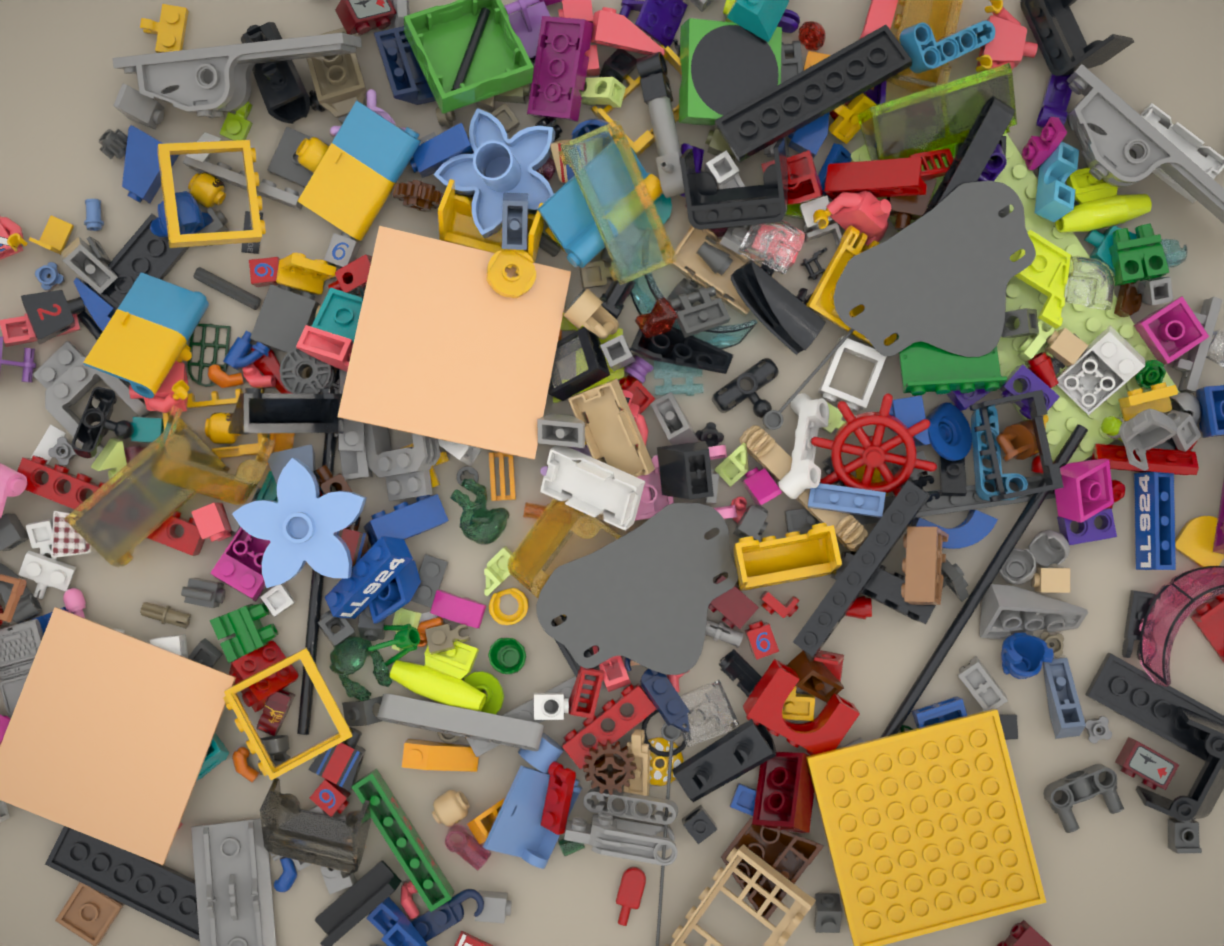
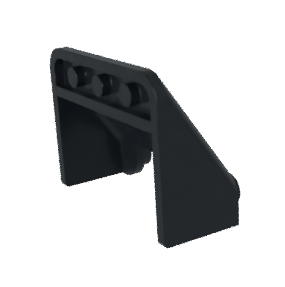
[228,388,344,434]

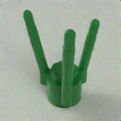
[368,624,420,667]

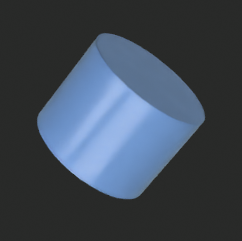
[518,733,564,774]

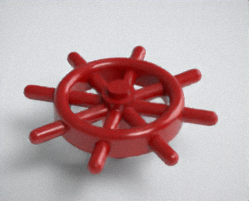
[811,393,937,497]

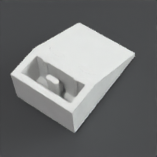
[1057,325,1145,415]

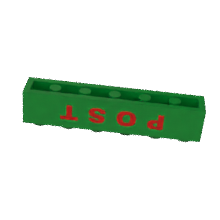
[351,768,455,912]

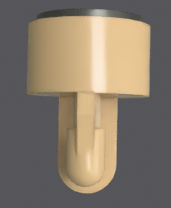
[563,288,619,339]

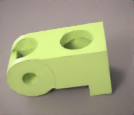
[579,77,626,108]

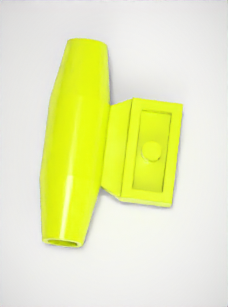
[1055,167,1152,233]
[390,641,486,712]

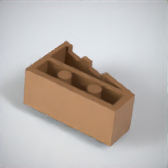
[901,527,949,605]

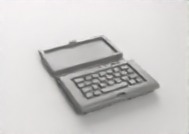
[0,619,44,717]

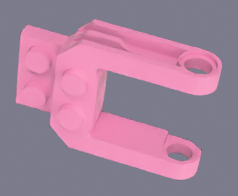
[635,445,737,521]

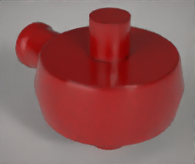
[1107,480,1126,508]

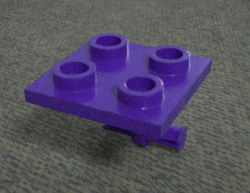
[619,0,688,48]

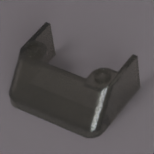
[260,778,371,873]

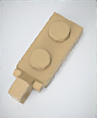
[624,729,650,796]

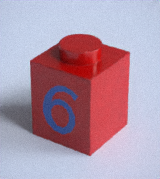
[249,257,280,287]
[744,620,780,660]
[309,779,351,817]

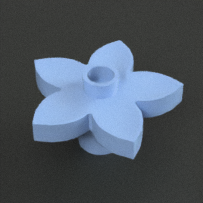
[434,108,555,239]
[232,458,367,588]

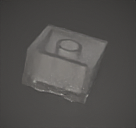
[680,680,739,747]

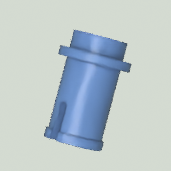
[84,199,104,231]

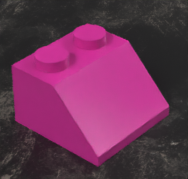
[1133,296,1209,365]
[1055,459,1114,523]

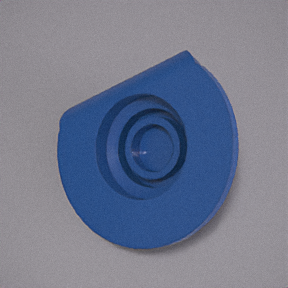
[926,402,972,461]

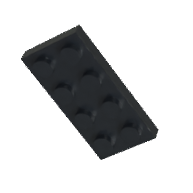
[90,213,189,309]

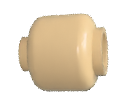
[432,790,470,827]

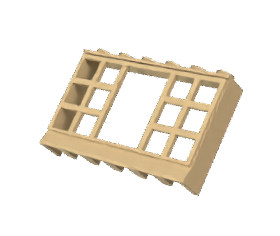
[665,844,816,946]

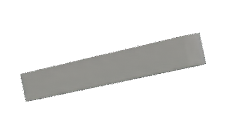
[377,694,544,751]

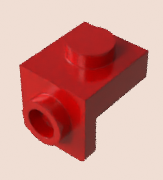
[760,591,800,618]

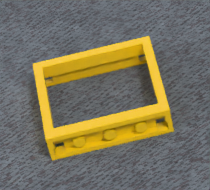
[157,140,266,248]
[223,647,352,780]

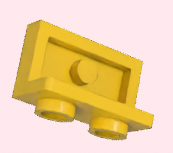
[276,253,336,295]
[1118,382,1178,421]

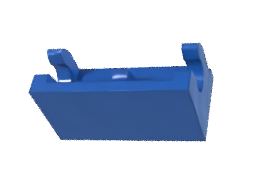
[911,696,968,728]

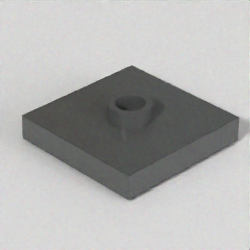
[267,127,330,187]

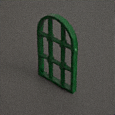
[187,324,231,387]

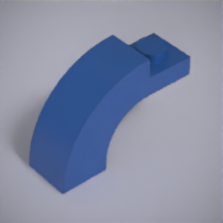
[911,510,998,549]

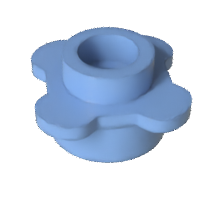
[35,262,64,290]

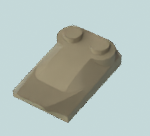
[306,27,366,118]

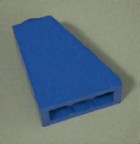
[410,123,474,178]
[122,125,179,203]

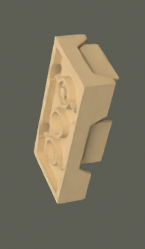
[667,225,774,317]
[568,378,655,477]

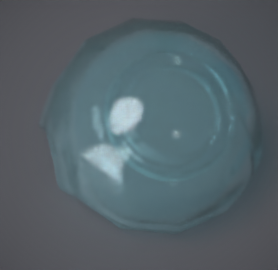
[1160,239,1188,268]

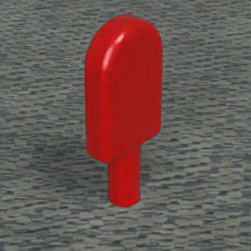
[616,867,646,926]

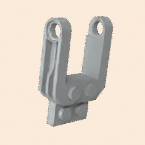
[32,341,151,458]
[364,423,440,501]
[564,812,678,866]

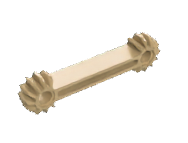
[739,425,868,552]

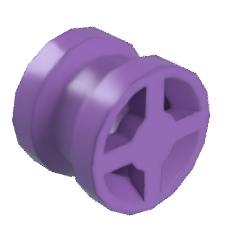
[624,354,654,384]

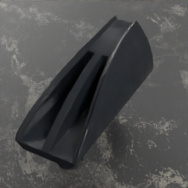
[241,22,310,124]
[731,258,826,355]
[672,719,776,802]

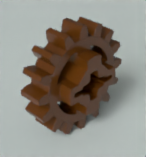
[392,180,444,211]
[583,740,637,795]

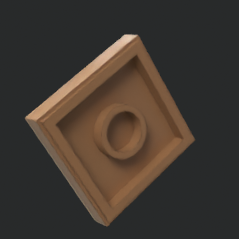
[55,882,124,946]

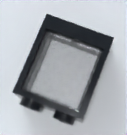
[548,327,610,401]

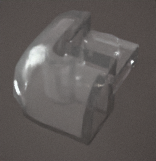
[738,220,805,274]
[1065,255,1115,310]

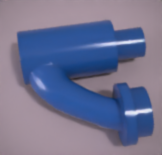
[223,331,270,370]

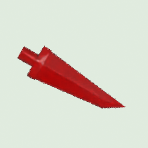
[251,348,293,394]

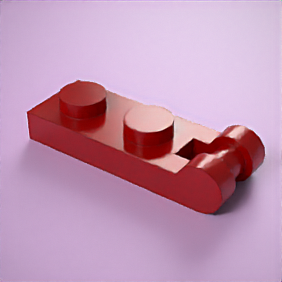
[541,761,576,835]

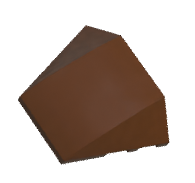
[721,818,824,920]

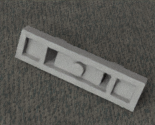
[1172,297,1223,393]

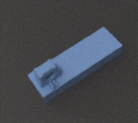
[808,483,886,518]

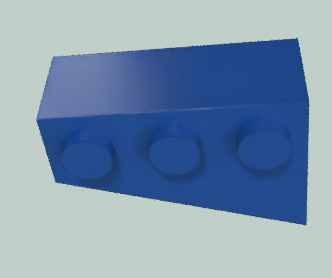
[363,494,449,547]

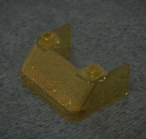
[151,405,275,505]
[507,498,622,617]

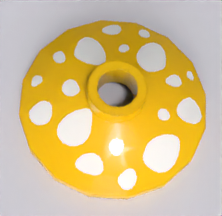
[648,737,684,786]

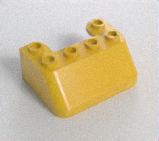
[733,523,842,591]

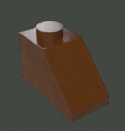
[787,650,844,703]

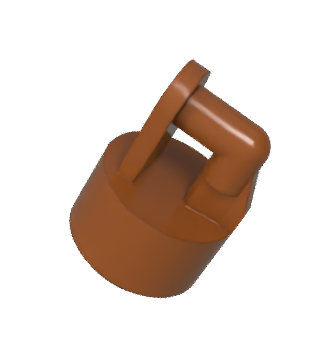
[996,420,1039,462]

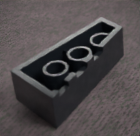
[831,551,936,624]

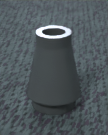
[696,242,733,276]

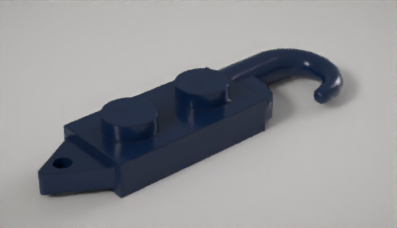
[411,889,484,942]

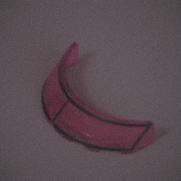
[1139,566,1224,687]

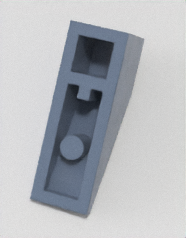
[1043,658,1086,739]

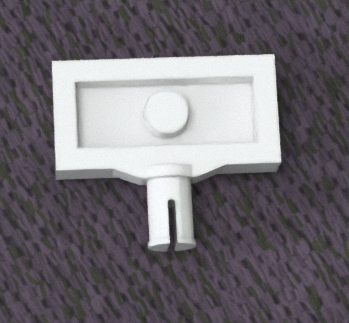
[18,551,76,599]

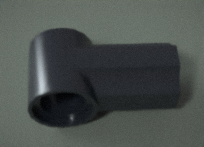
[600,272,636,320]

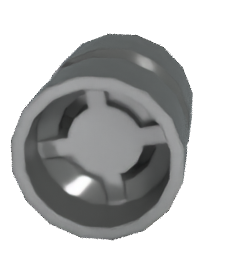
[258,735,292,775]

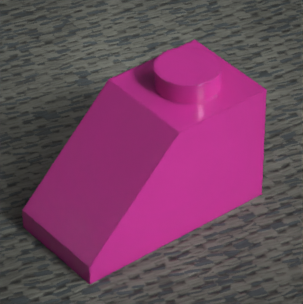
[742,467,782,506]

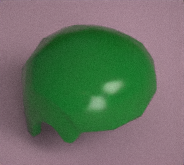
[488,638,527,675]

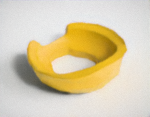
[489,588,529,625]

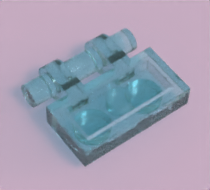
[653,360,703,396]

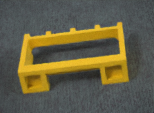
[591,45,682,158]
[163,388,269,463]

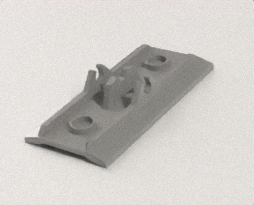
[191,817,276,946]

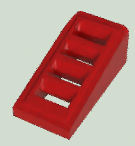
[908,148,954,181]
[568,666,605,719]

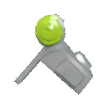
[1101,409,1178,471]

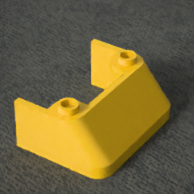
[438,179,544,263]

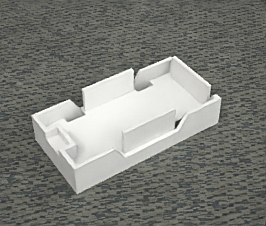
[1129,103,1224,203]
[540,445,645,531]

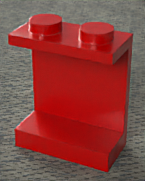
[1190,589,1224,663]

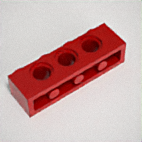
[562,683,656,769]

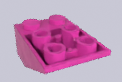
[210,527,270,602]

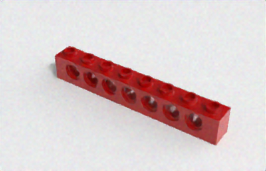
[17,455,205,556]

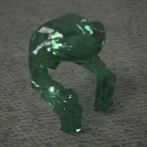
[450,479,510,545]
[329,636,392,701]

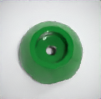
[1135,360,1166,389]

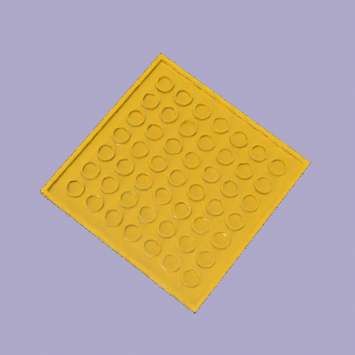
[806,709,1046,946]

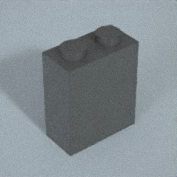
[250,284,320,353]

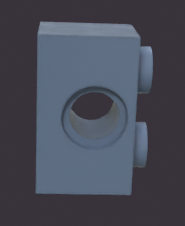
[502,193,528,250]

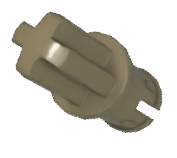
[140,602,191,629]

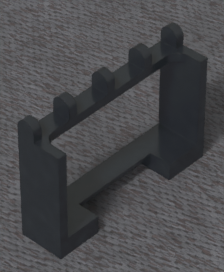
[969,390,1064,502]

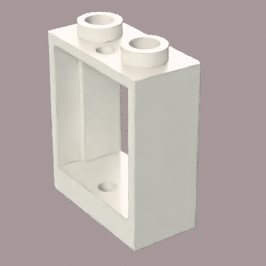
[818,336,887,412]

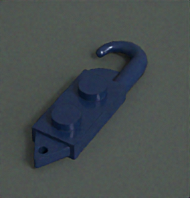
[624,657,690,733]

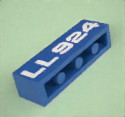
[1134,472,1176,570]
[325,536,413,619]

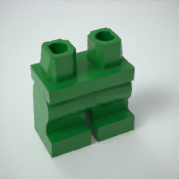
[1109,223,1169,286]
[210,603,279,663]

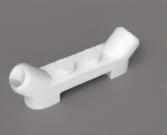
[779,393,829,499]

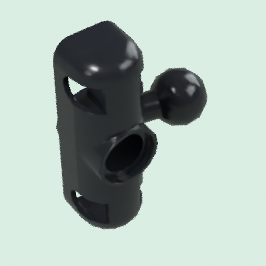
[712,358,779,418]
[71,387,134,459]

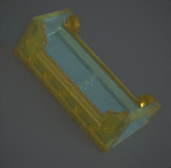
[559,120,677,285]

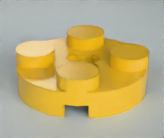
[486,249,536,298]

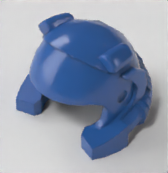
[1001,632,1054,679]

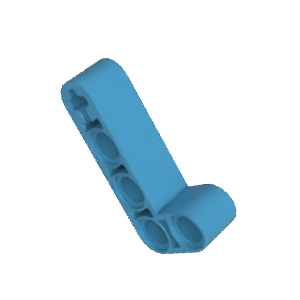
[899,20,995,74]
[971,406,1028,501]

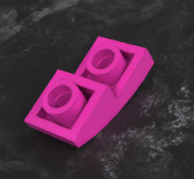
[1021,117,1067,170]
[430,590,487,628]

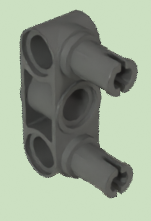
[1043,764,1124,833]

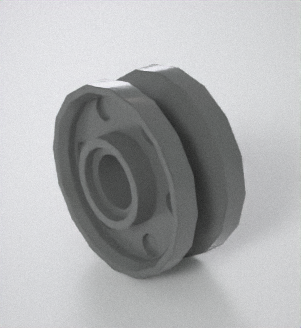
[279,347,335,394]

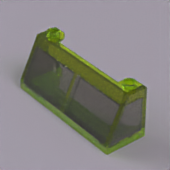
[857,63,1017,161]

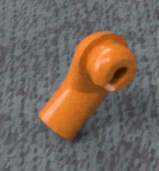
[208,364,244,388]
[417,617,444,647]
[232,747,259,783]

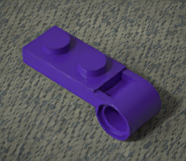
[1036,73,1072,128]

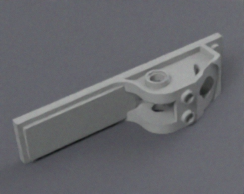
[112,33,362,118]
[1066,64,1224,224]

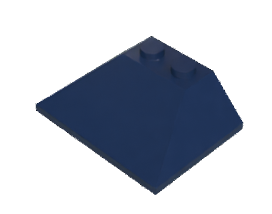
[374,26,436,105]

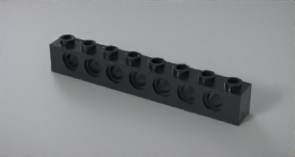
[793,480,931,657]

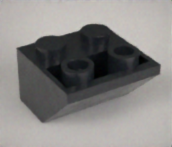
[657,441,714,500]

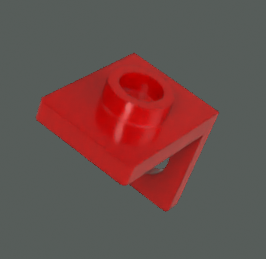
[814,650,844,682]

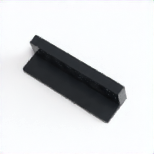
[315,860,402,946]

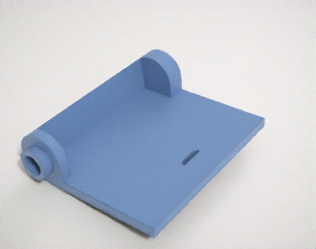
[483,766,582,869]

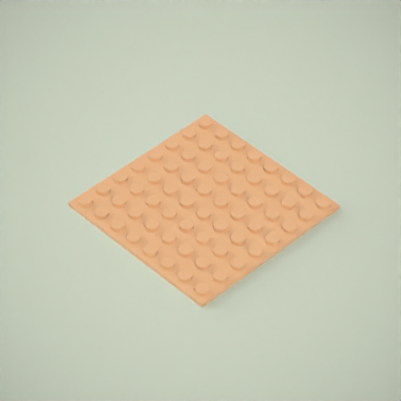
[338,226,571,460]
[0,607,236,865]

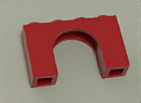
[743,659,860,756]

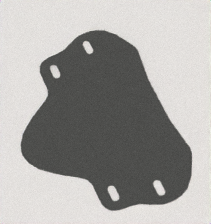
[833,181,1036,357]
[536,503,738,675]

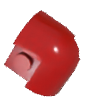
[761,150,822,205]

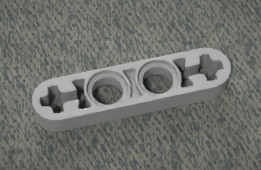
[583,788,678,825]

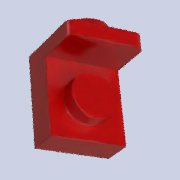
[619,375,655,414]

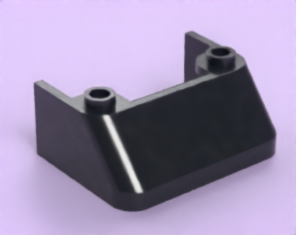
[1020,0,1134,77]
[680,138,788,230]
[1136,706,1224,821]

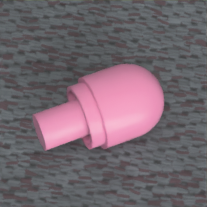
[63,588,86,619]

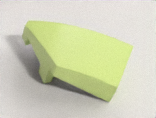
[714,442,749,487]
[484,546,522,596]

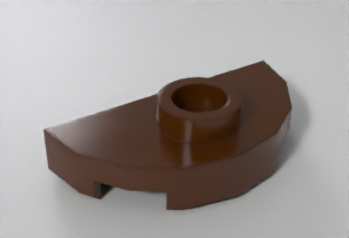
[1114,282,1142,317]

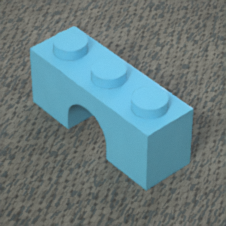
[1034,141,1079,222]

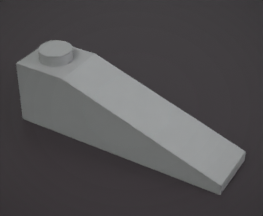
[979,584,1088,639]

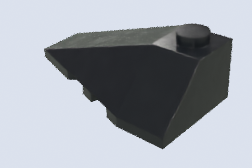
[630,314,733,374]

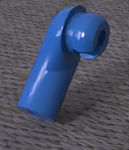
[274,855,297,892]

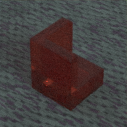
[635,297,678,338]

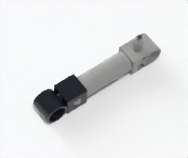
[636,52,685,198]

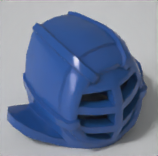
[150,191,213,237]

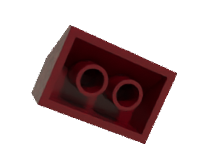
[752,752,815,833]

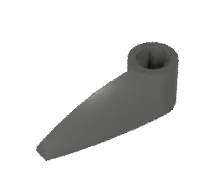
[0,563,42,624]

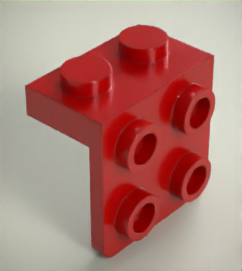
[229,641,299,713]

